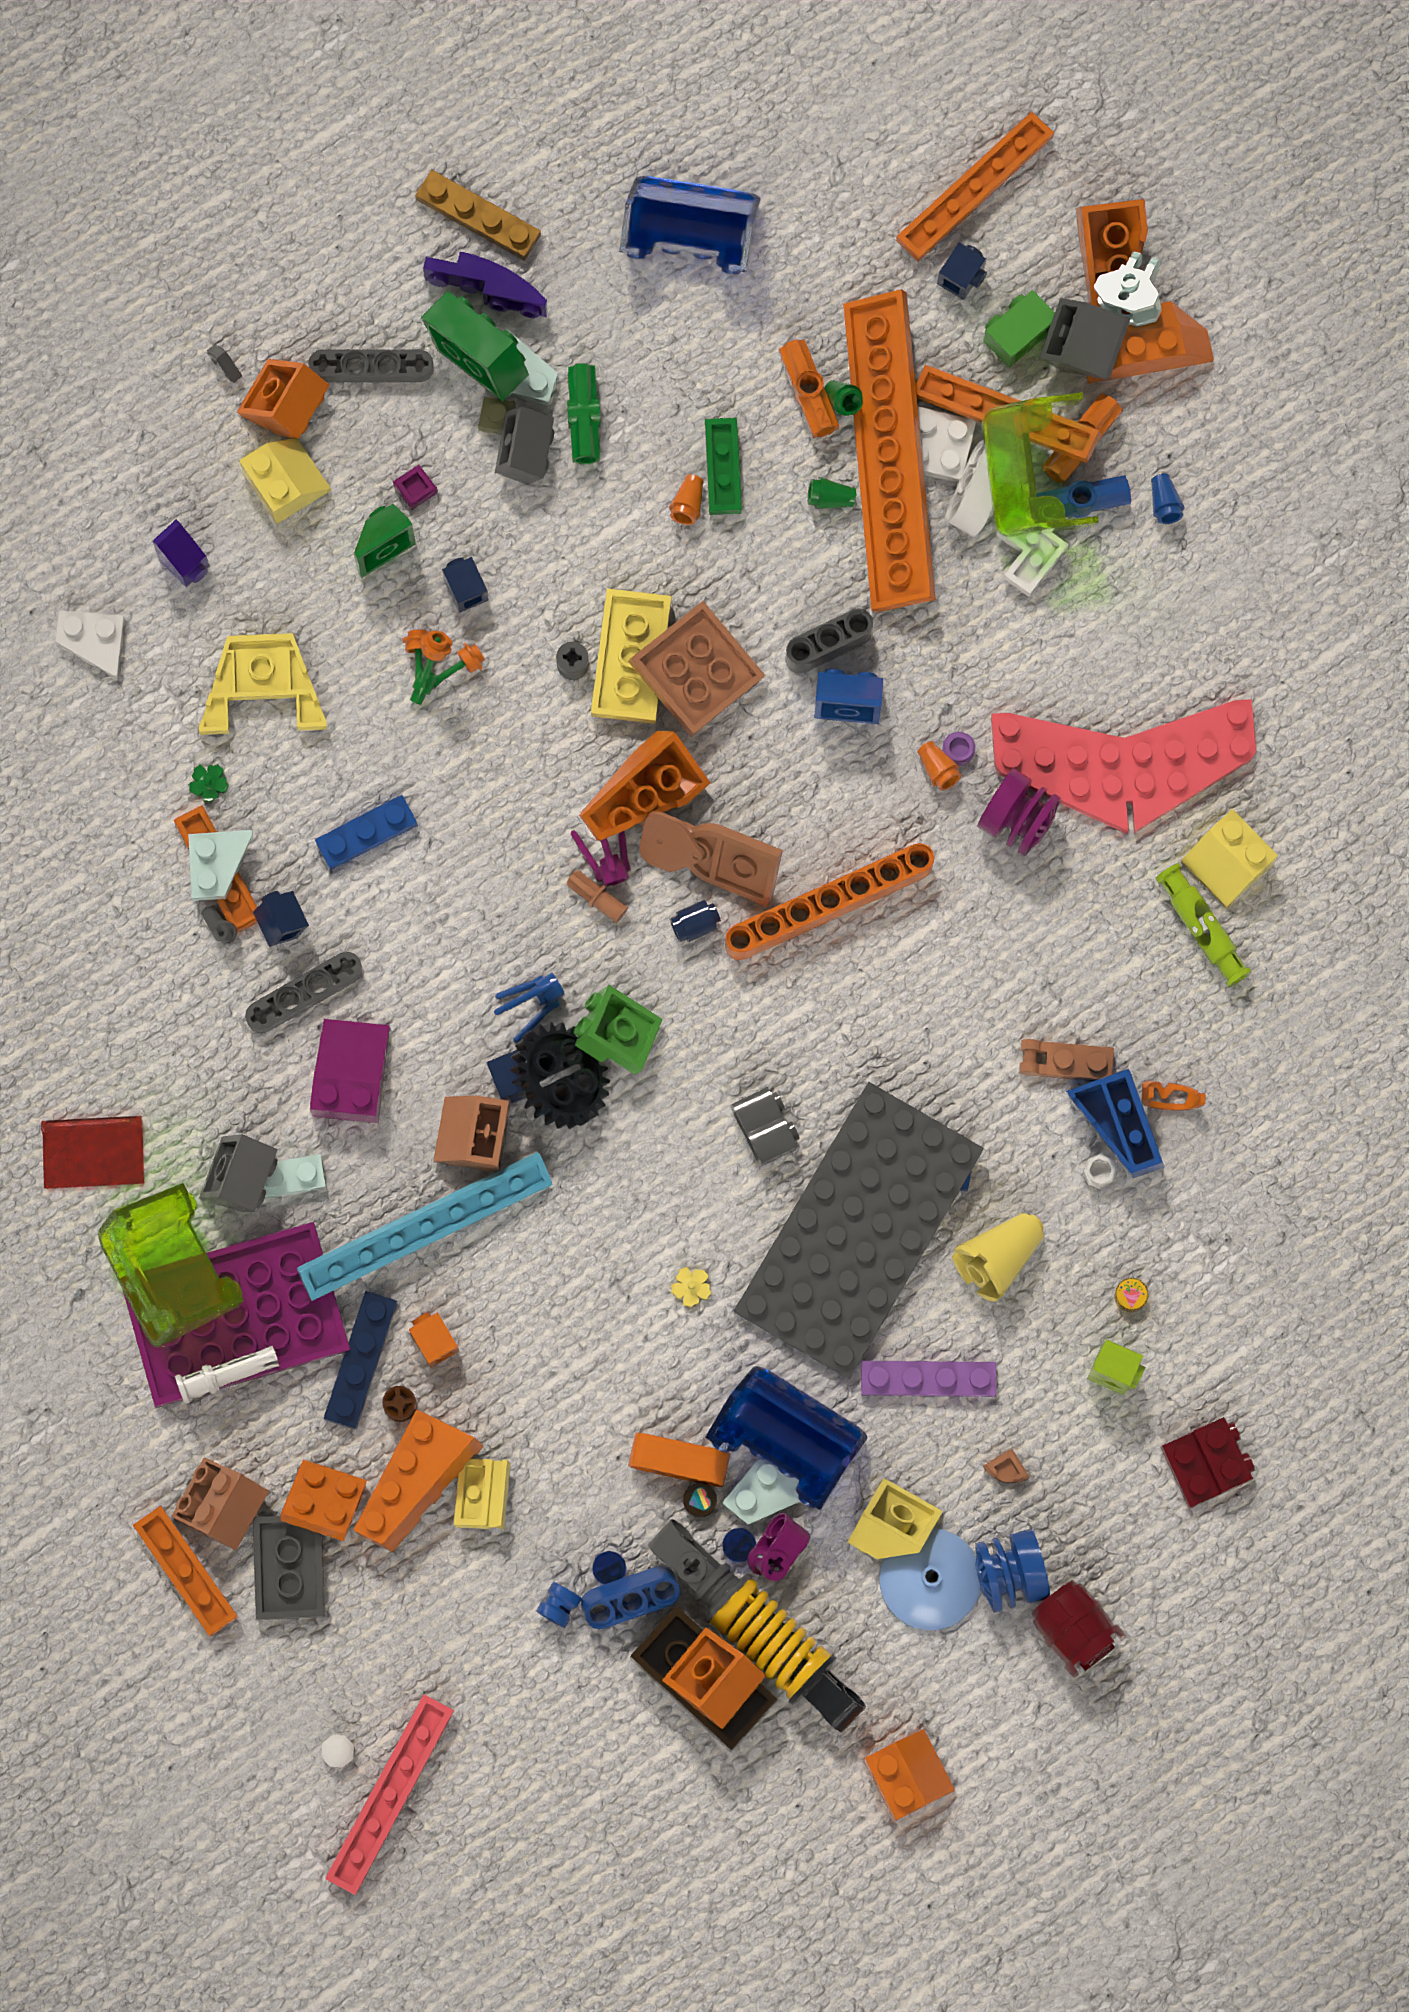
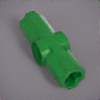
[567,363,601,465]

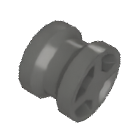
[556,642,589,680]

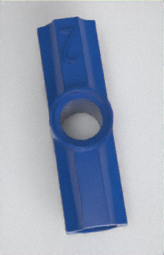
[1030,475,1132,523]

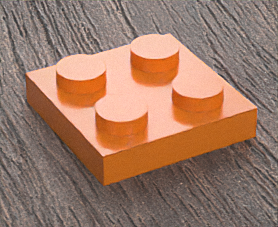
[280,1459,367,1541]

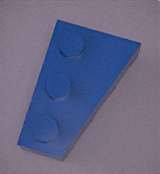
[1066,1069,1165,1179]

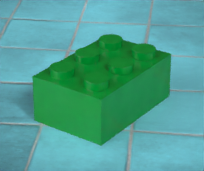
[421,291,529,401]

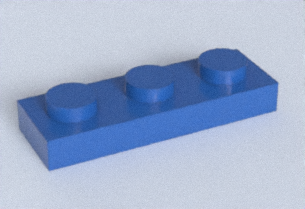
[315,795,418,871]

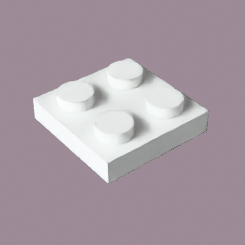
[918,406,977,483]

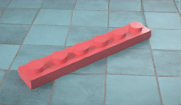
[325,1694,454,1895]

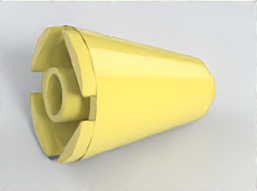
[952,1213,1044,1302]

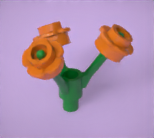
[402,629,485,705]

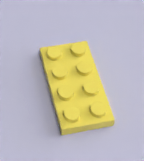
[591,588,671,724]

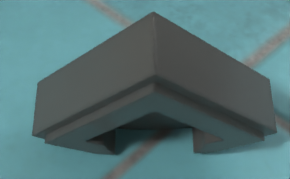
[207,344,242,383]

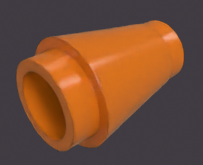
[669,474,704,525]
[917,741,962,791]

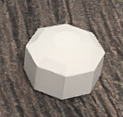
[1083,1154,1117,1189]
[321,1735,355,1768]

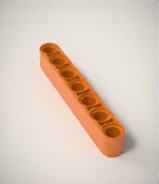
[725,843,934,960]

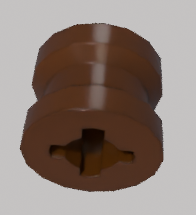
[382,1386,417,1422]

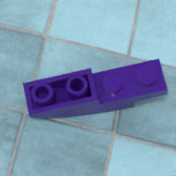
[423,251,548,318]

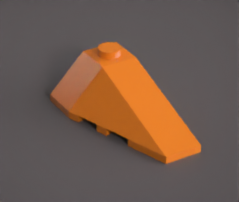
[1075,199,1148,310]
[579,731,711,841]

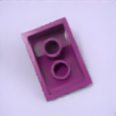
[310,1019,390,1124]

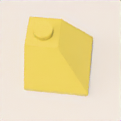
[847,1478,943,1559]

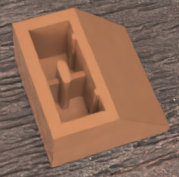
[433,1095,511,1172]
[171,1457,269,1551]

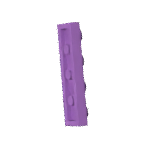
[861,1361,996,1397]

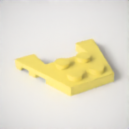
[199,633,327,735]

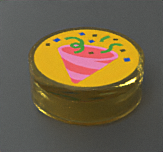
[1114,1278,1149,1312]

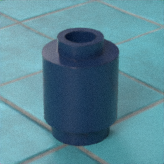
[669,900,721,942]

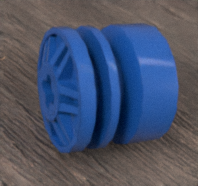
[975,1529,1050,1613]

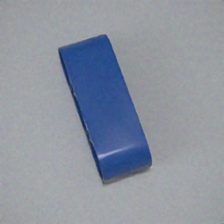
[581,1566,680,1629]

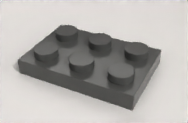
[253,1516,325,1621]

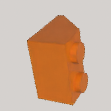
[236,359,330,439]
[662,1627,766,1729]
[863,1729,955,1822]

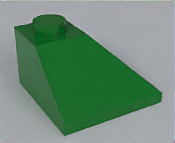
[354,504,416,578]

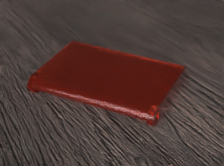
[41,1116,144,1189]

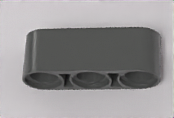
[785,608,873,674]

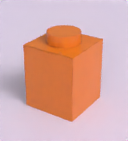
[409,1312,459,1368]

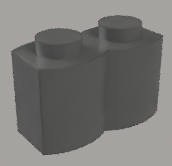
[731,1087,800,1167]

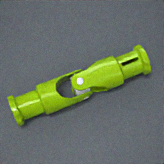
[1155,863,1252,988]

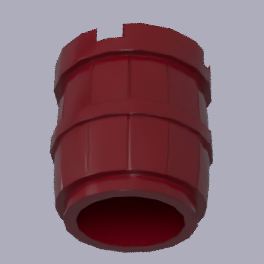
[1031,1580,1126,1678]

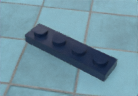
[323,1291,398,1430]

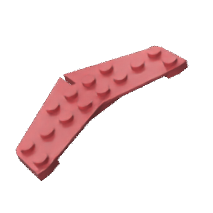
[991,699,1256,834]

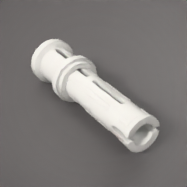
[175,1346,280,1404]

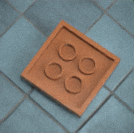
[628,601,766,737]

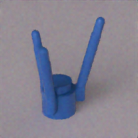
[494,973,565,1043]

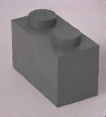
[495,406,554,485]

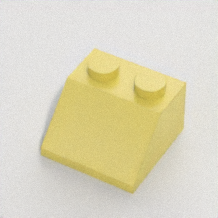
[239,438,331,524]
[1181,809,1278,908]

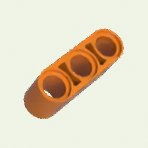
[628,1433,731,1487]

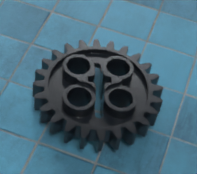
[510,1022,610,1129]

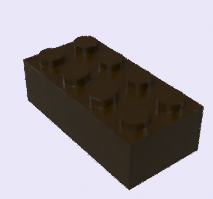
[630,1605,778,1753]

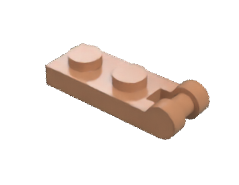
[1019,1039,1114,1081]

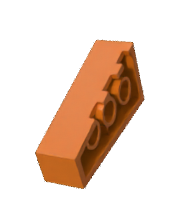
[353,1409,484,1553]

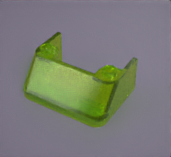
[982,392,1099,537]

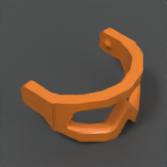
[1141,1081,1206,1111]

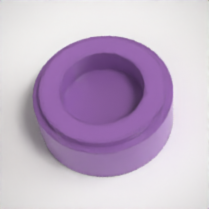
[942,732,975,766]

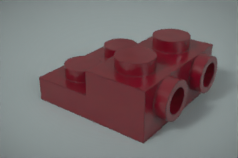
[1160,1417,1255,1509]

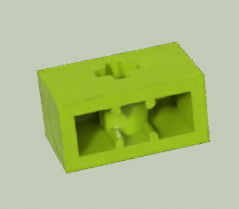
[1087,1339,1145,1395]

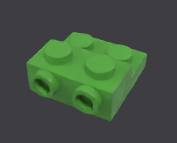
[574,985,663,1075]

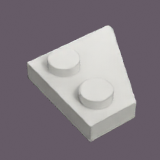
[55,610,125,679]

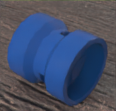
[536,1582,582,1628]

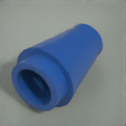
[1151,474,1185,524]

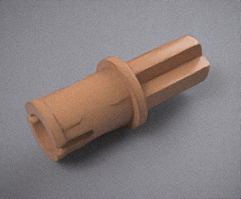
[566,870,629,924]

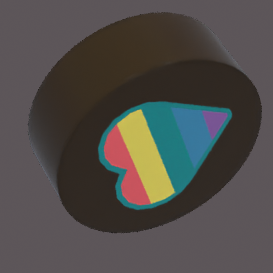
[683,1483,717,1518]

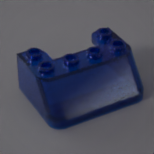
[619,176,761,275]
[705,1366,867,1511]

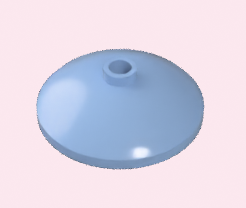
[879,1528,981,1631]

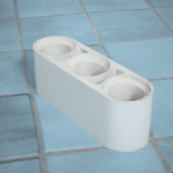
[944,439,1013,537]

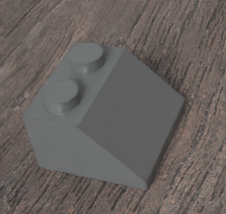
[199,1134,278,1212]

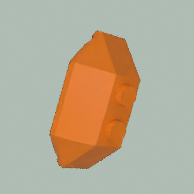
[1086,301,1214,384]

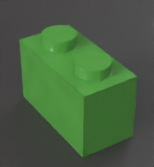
[983,290,1055,368]

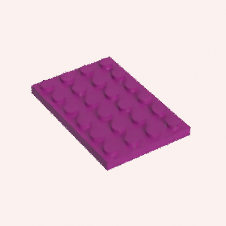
[119,1222,350,1408]

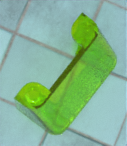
[98,1183,244,1347]

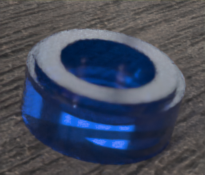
[722,1528,756,1563]
[592,1551,626,1585]

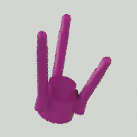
[570,830,631,887]

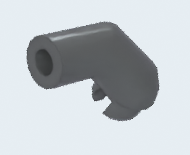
[201,905,237,943]

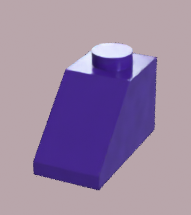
[152,519,210,587]

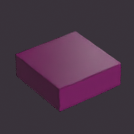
[393,464,438,510]

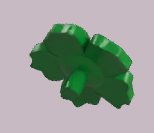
[188,764,229,803]

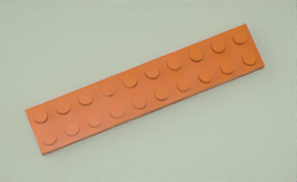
[843,289,936,613]

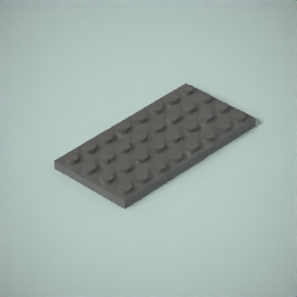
[734,1081,984,1380]

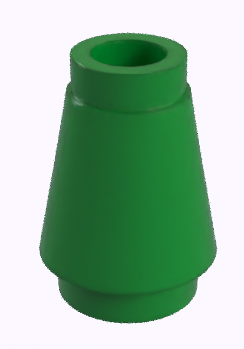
[824,380,863,416]
[807,477,856,509]

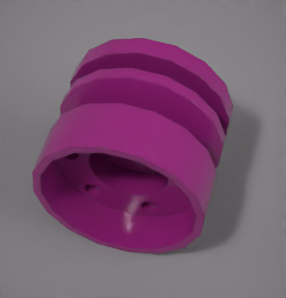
[977,769,1061,856]

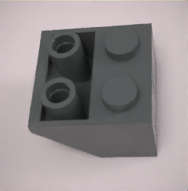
[1039,298,1130,380]

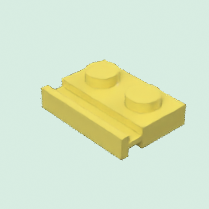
[454,1459,511,1529]

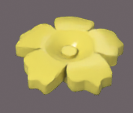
[671,1267,711,1308]

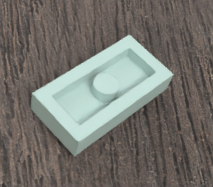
[263,1154,327,1199]

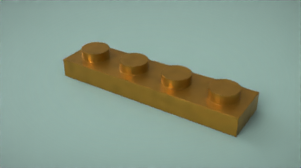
[415,169,541,261]

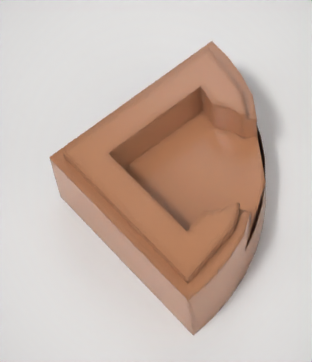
[983,1449,1030,1483]

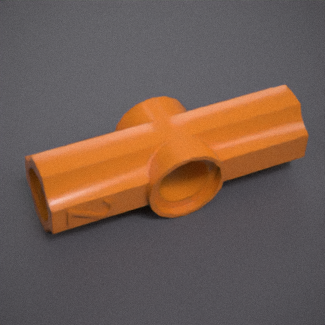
[779,339,839,438]
[1042,393,1123,485]

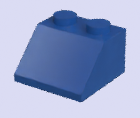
[814,669,883,725]

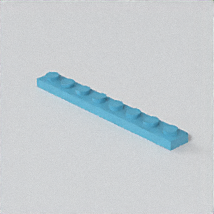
[297,1152,553,1300]

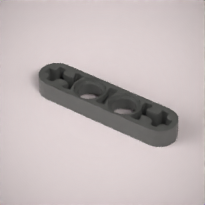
[308,349,434,382]
[245,952,362,1033]

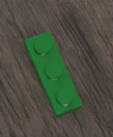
[705,418,742,515]

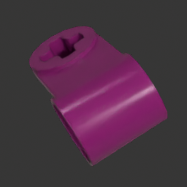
[747,1513,810,1581]

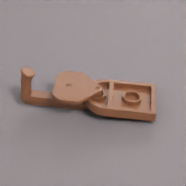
[637,812,783,907]

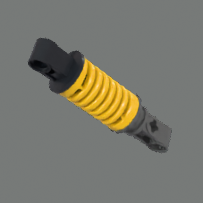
[648,1519,866,1732]

